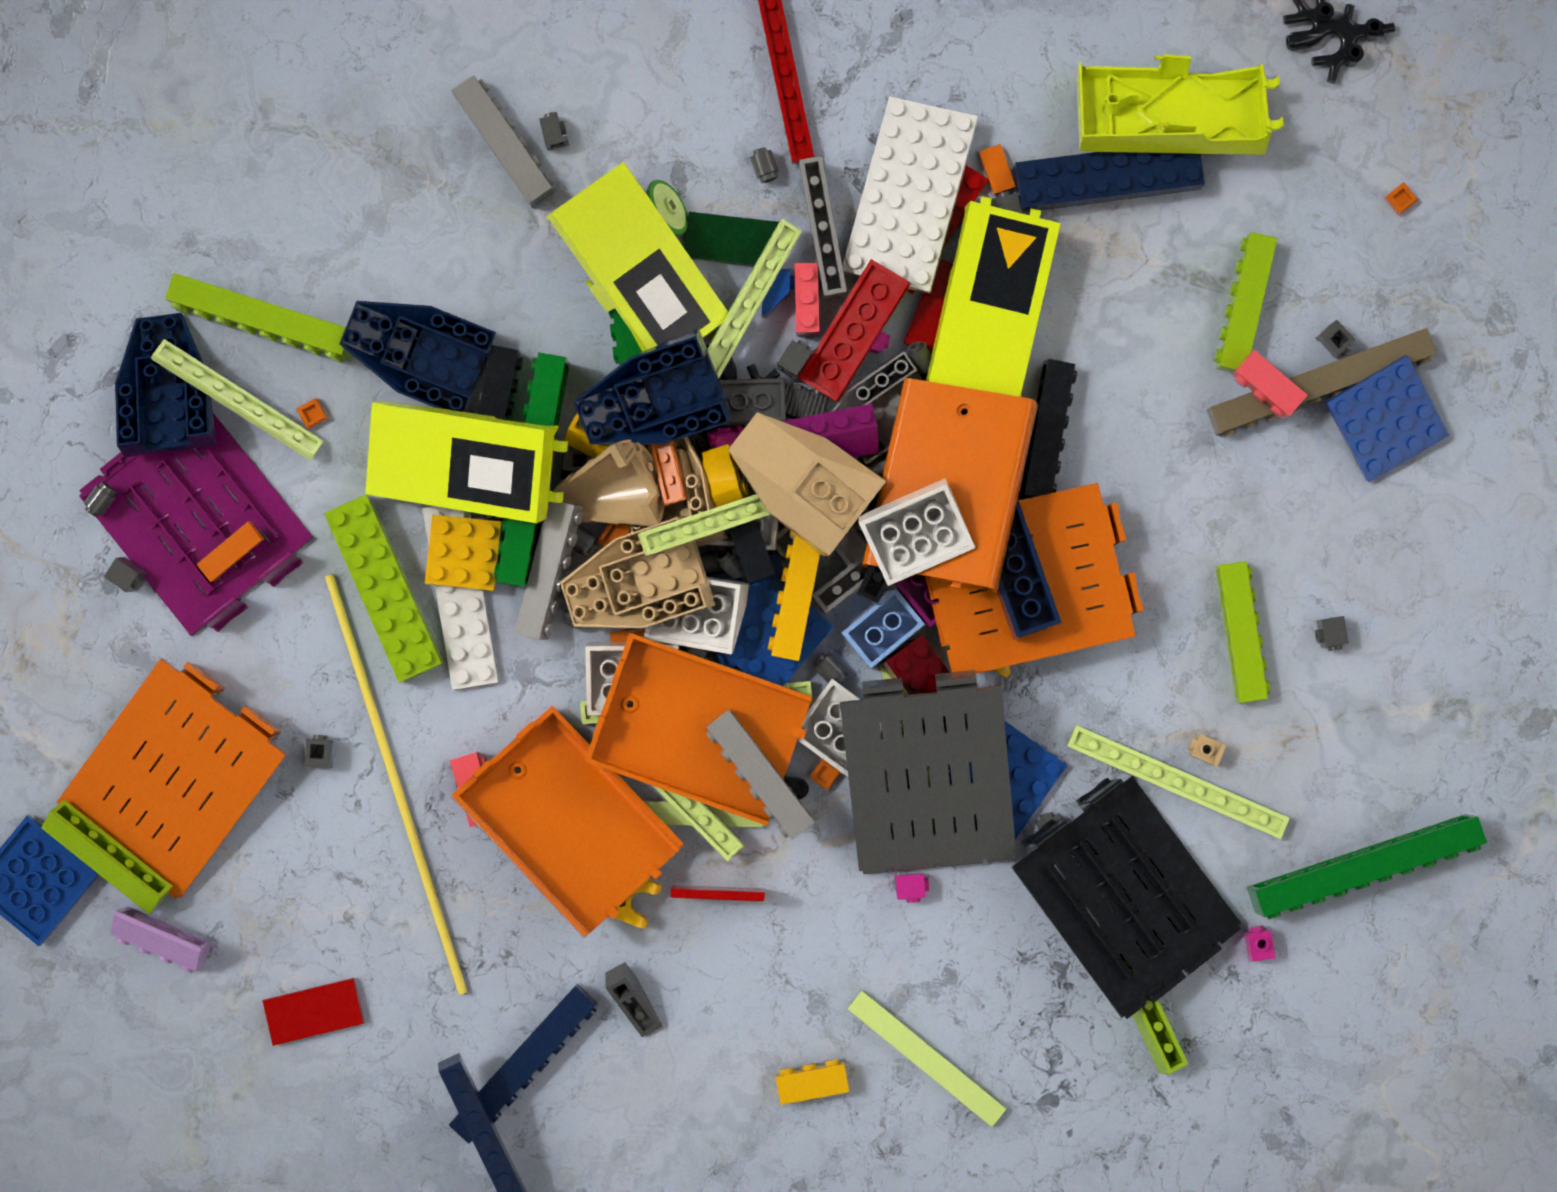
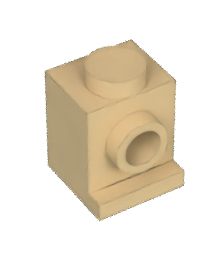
[1187,734,1227,767]

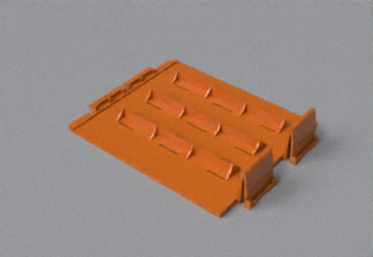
[925,483,1144,674]
[57,659,287,899]

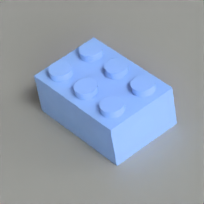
[841,588,925,669]

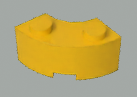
[702,444,749,507]

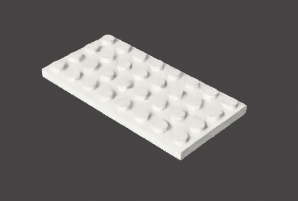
[842,96,978,294]

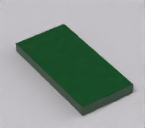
[685,212,779,266]

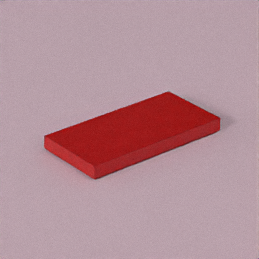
[903,258,953,352]
[670,885,765,902]
[262,978,365,1046]

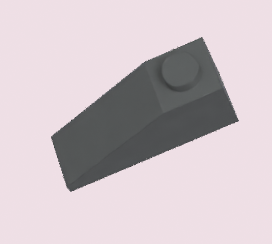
[605,962,662,1037]

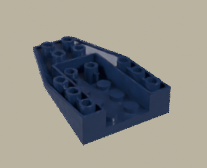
[339,301,496,412]
[115,313,217,457]
[573,329,732,444]

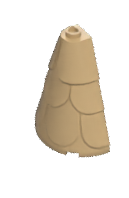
[551,439,665,526]

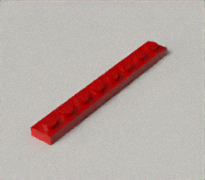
[758,0,814,164]

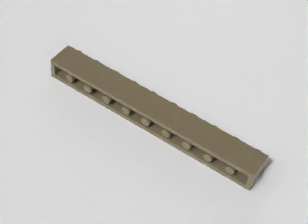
[1207,328,1437,437]

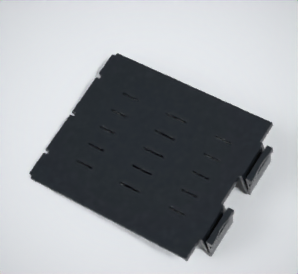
[1011,776,1241,1019]

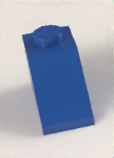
[762,269,795,318]

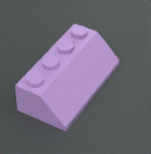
[111,907,213,973]

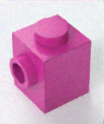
[895,872,929,903]
[1244,925,1276,962]

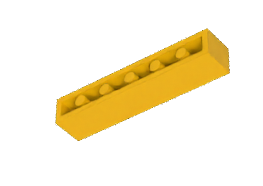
[767,531,820,661]

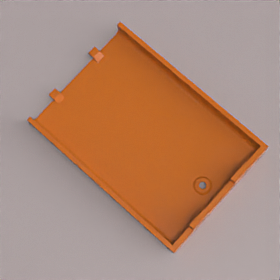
[862,378,1038,592]
[584,632,813,826]
[451,706,684,938]

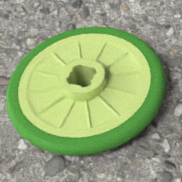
[647,179,688,235]

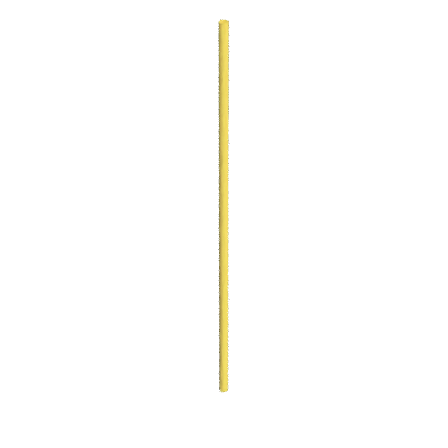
[325,574,468,995]

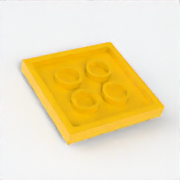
[425,514,502,591]

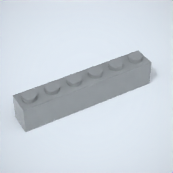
[451,75,554,208]
[799,156,847,300]
[514,500,583,640]
[706,709,815,840]

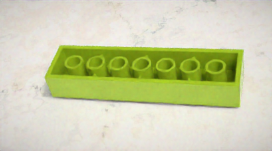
[165,273,352,363]
[324,494,445,683]

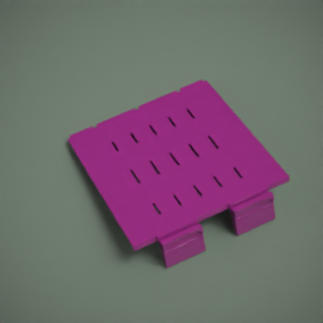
[79,413,314,636]

